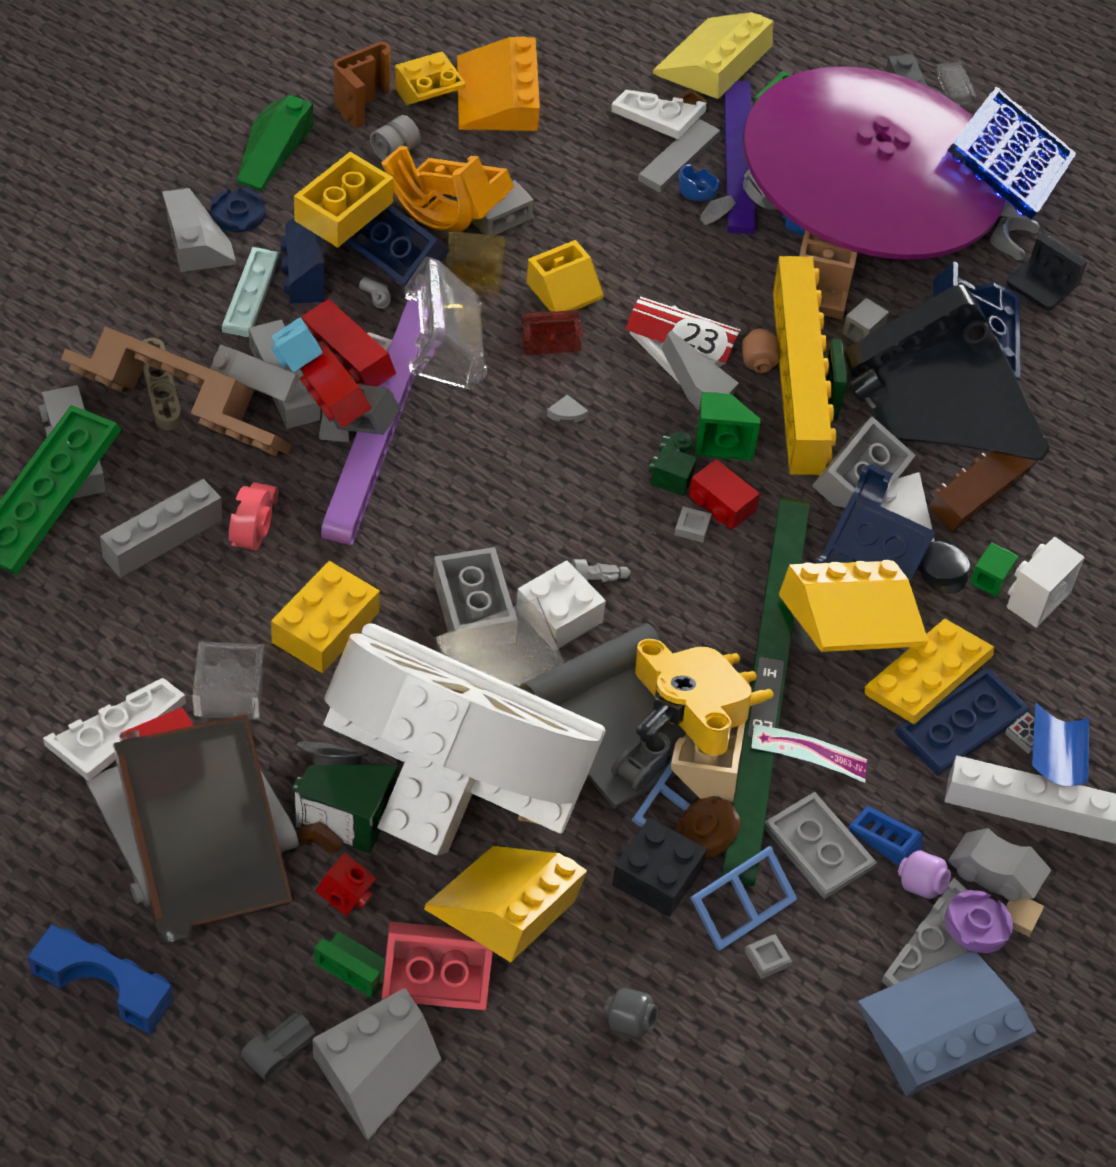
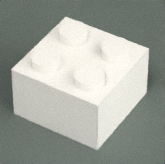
[1007,537,1085,628]
[516,561,606,651]

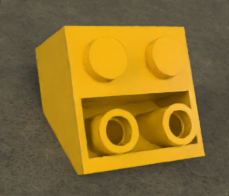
[395,51,466,105]
[526,240,604,318]

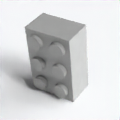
[433,547,517,653]

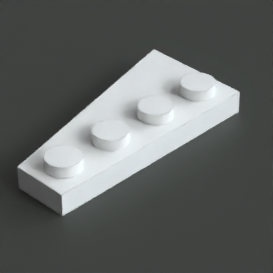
[43,678,186,781]

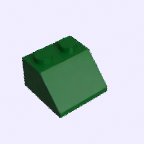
[694,392,760,461]

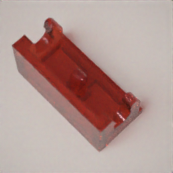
[520,310,582,355]

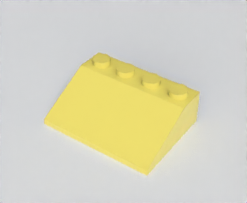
[653,12,773,99]

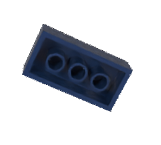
[345,205,450,295]

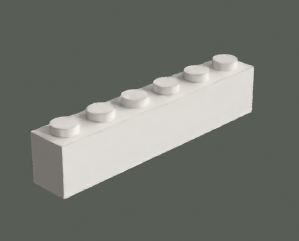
[944,755,1116,844]

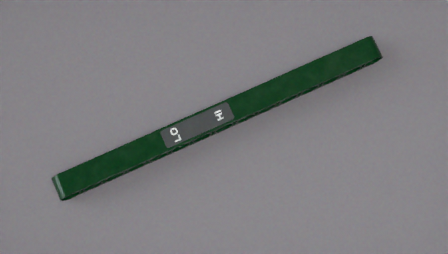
[721,497,810,887]

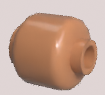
[742,329,780,373]

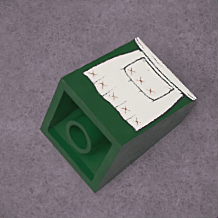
[292,764,397,854]

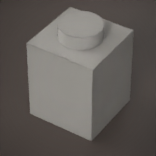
[842,298,889,342]

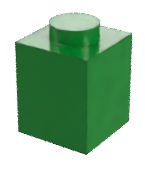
[970,542,1019,597]

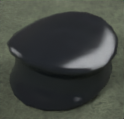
[920,540,971,594]

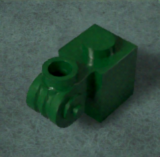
[648,432,697,496]

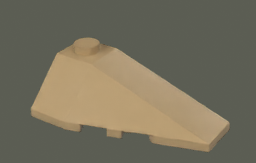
[671,721,746,804]

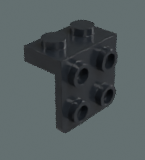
[1006,233,1087,310]

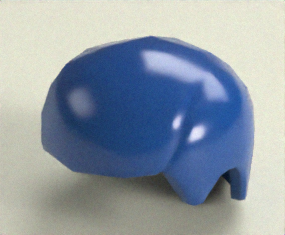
[678,164,720,202]

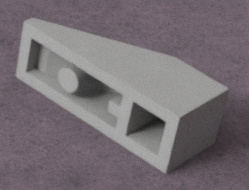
[661,330,739,411]
[210,344,300,403]

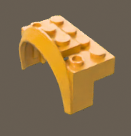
[381,146,514,233]

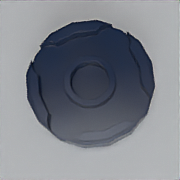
[211,188,266,232]

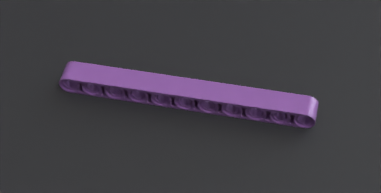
[321,300,437,546]

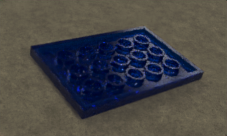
[947,87,1076,220]

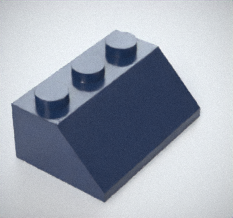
[280,218,324,304]

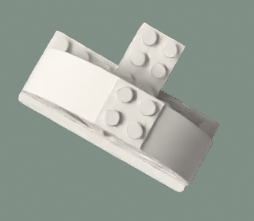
[323,624,605,856]

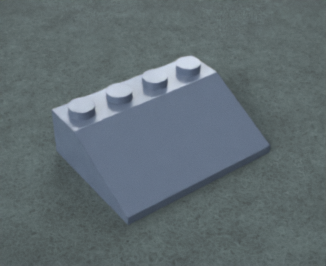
[856,951,1036,1097]

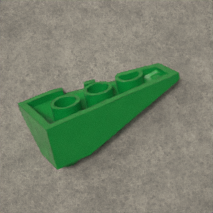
[237,94,314,191]

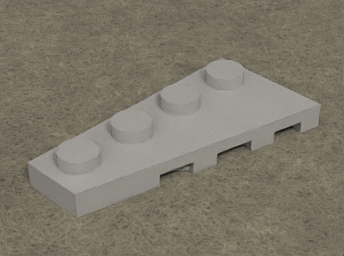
[882,878,971,987]

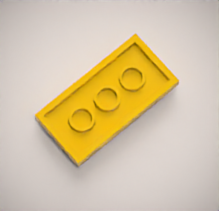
[865,619,994,724]

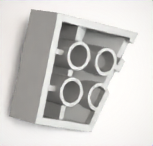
[313,988,441,1141]

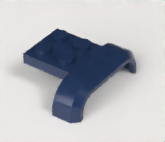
[815,464,935,584]

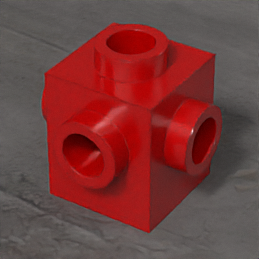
[315,853,376,916]

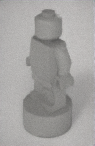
[571,559,630,582]

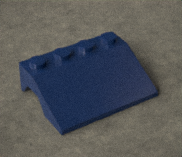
[933,261,1020,380]

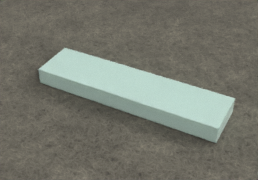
[222,247,280,337]

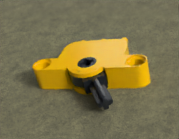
[635,639,774,756]

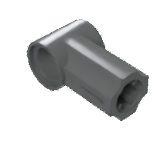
[241,1013,316,1082]

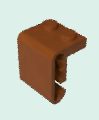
[334,42,391,128]

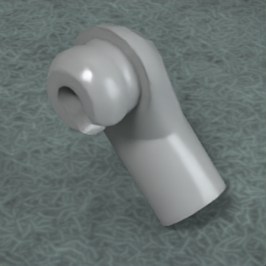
[359,276,391,309]

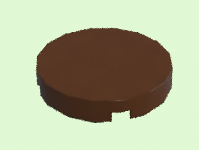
[676,796,740,858]

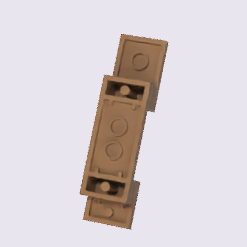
[799,230,858,319]
[61,326,293,456]

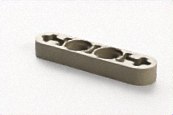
[142,338,181,430]

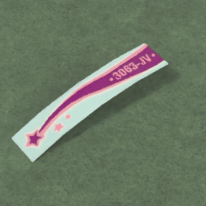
[751,724,867,783]

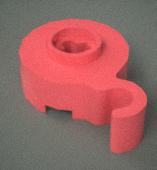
[229,482,278,551]

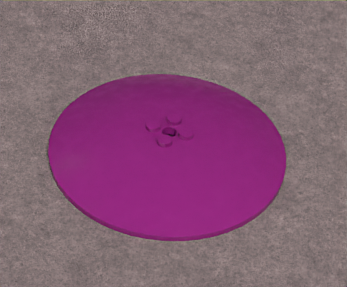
[743,67,1008,260]

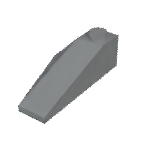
[162,188,236,272]

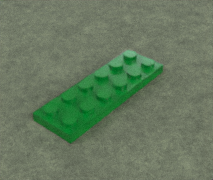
[0,405,121,576]

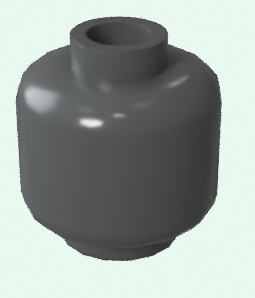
[604,988,659,1037]

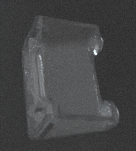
[404,257,487,390]

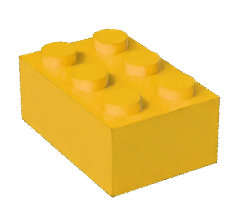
[294,152,394,247]
[271,561,380,673]

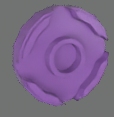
[944,890,1013,953]

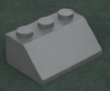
[812,416,916,508]

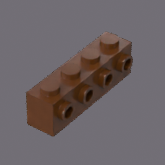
[927,452,1037,533]

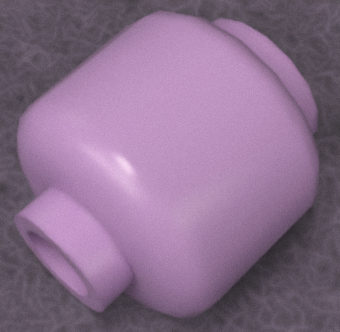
[898,850,951,899]

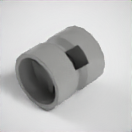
[370,115,421,161]

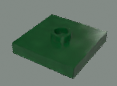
[825,339,847,420]

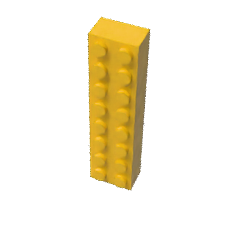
[773,256,836,475]

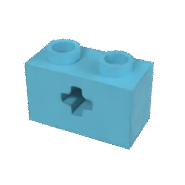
[271,317,323,372]

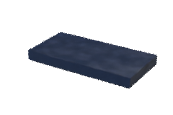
[894,667,1030,776]

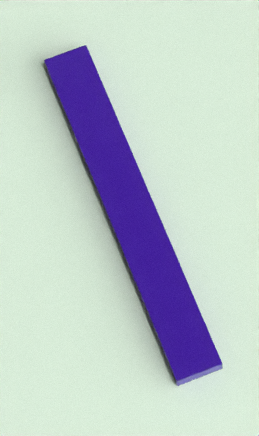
[724,81,755,234]

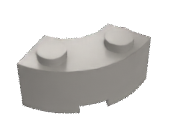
[948,828,1051,901]

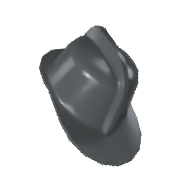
[296,741,369,765]

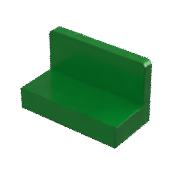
[314,932,385,998]

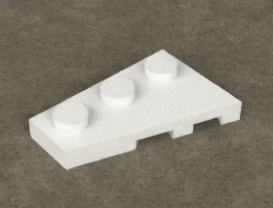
[612,90,706,139]
[881,472,935,542]

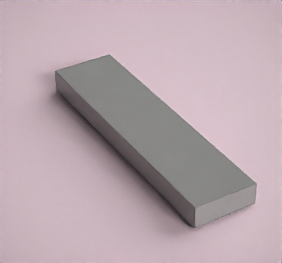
[638,119,720,193]

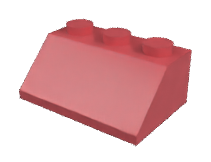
[382,921,493,1010]

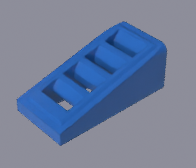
[849,805,923,866]

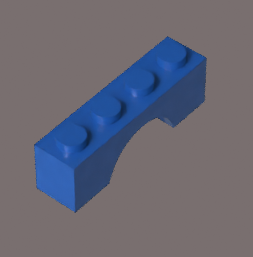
[28,924,173,1034]

